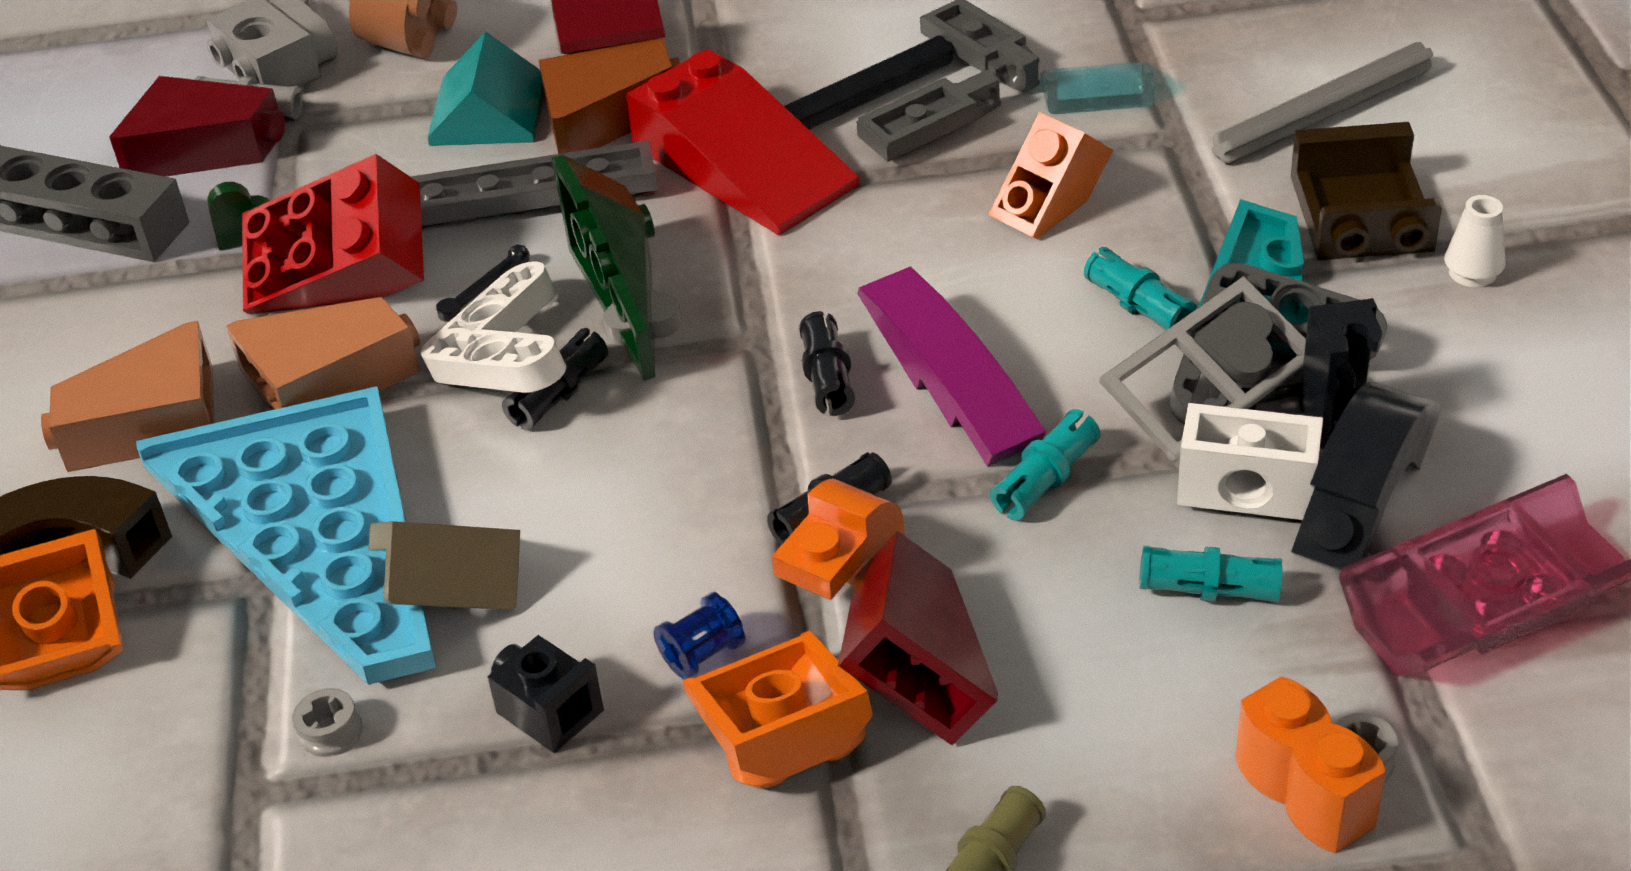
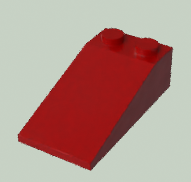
[626,48,859,235]

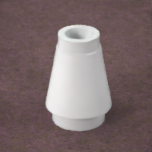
[1444,195,1506,287]

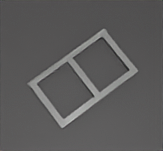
[1099,276,1306,462]

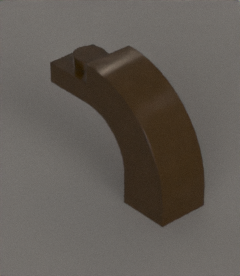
[0,476,173,579]

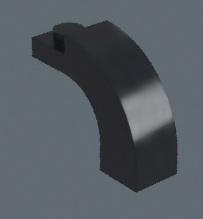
[1291,382,1442,578]

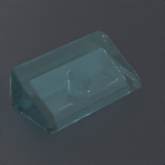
[1040,61,1155,114]

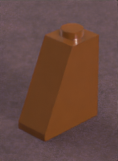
[539,38,680,154]

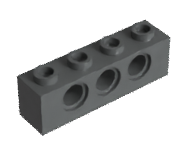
[0,145,190,262]

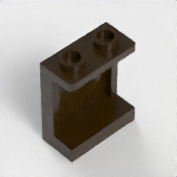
[1290,122,1442,260]

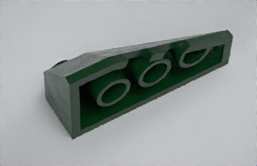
[552,155,656,381]

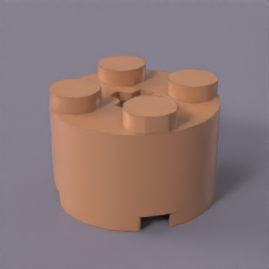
[349,0,457,59]

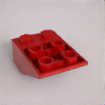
[242,154,424,314]

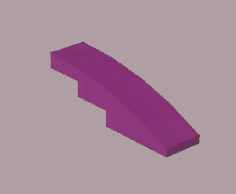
[857,266,1046,467]

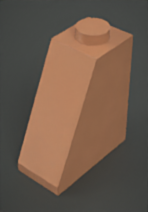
[226,297,420,410]
[41,321,215,472]

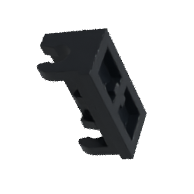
[1299,298,1382,449]

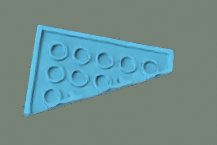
[136,386,436,685]

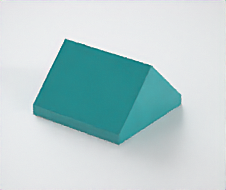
[427,31,544,146]

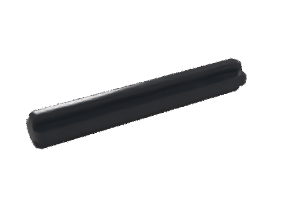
[784,35,954,129]

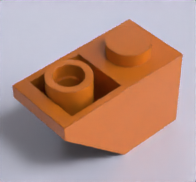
[988,112,1113,239]

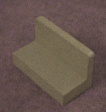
[368,521,520,610]

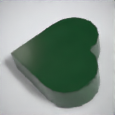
[207,182,271,250]

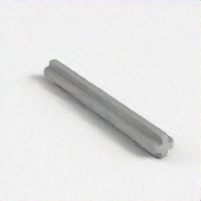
[1212,42,1434,164]

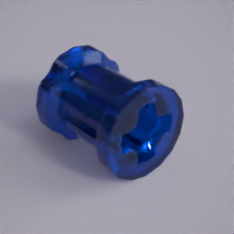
[653,591,746,680]

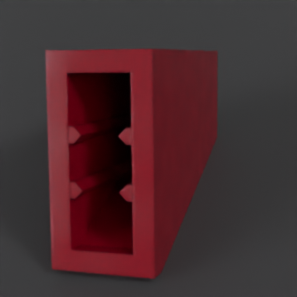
[109,76,285,177]
[838,531,998,745]

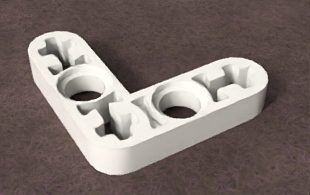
[420,261,566,393]

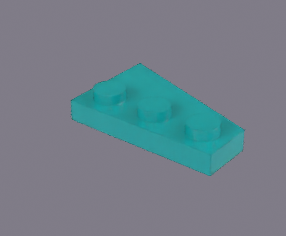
[1198,199,1309,358]

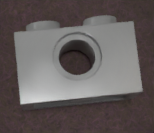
[206,0,321,87]

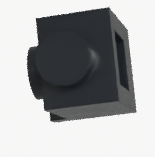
[487,634,604,754]

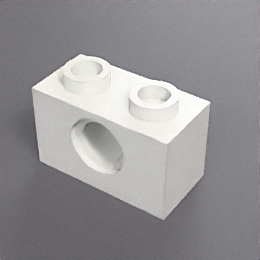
[1177,403,1323,520]

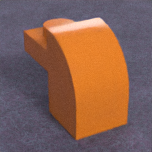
[772,479,905,600]

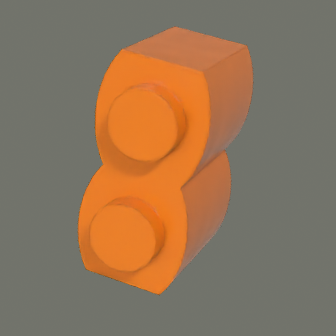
[1235,676,1386,853]

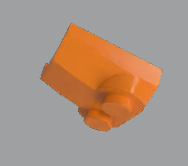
[0,529,124,691]
[682,630,873,788]

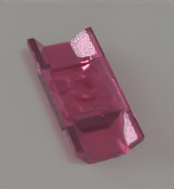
[1339,474,1631,676]

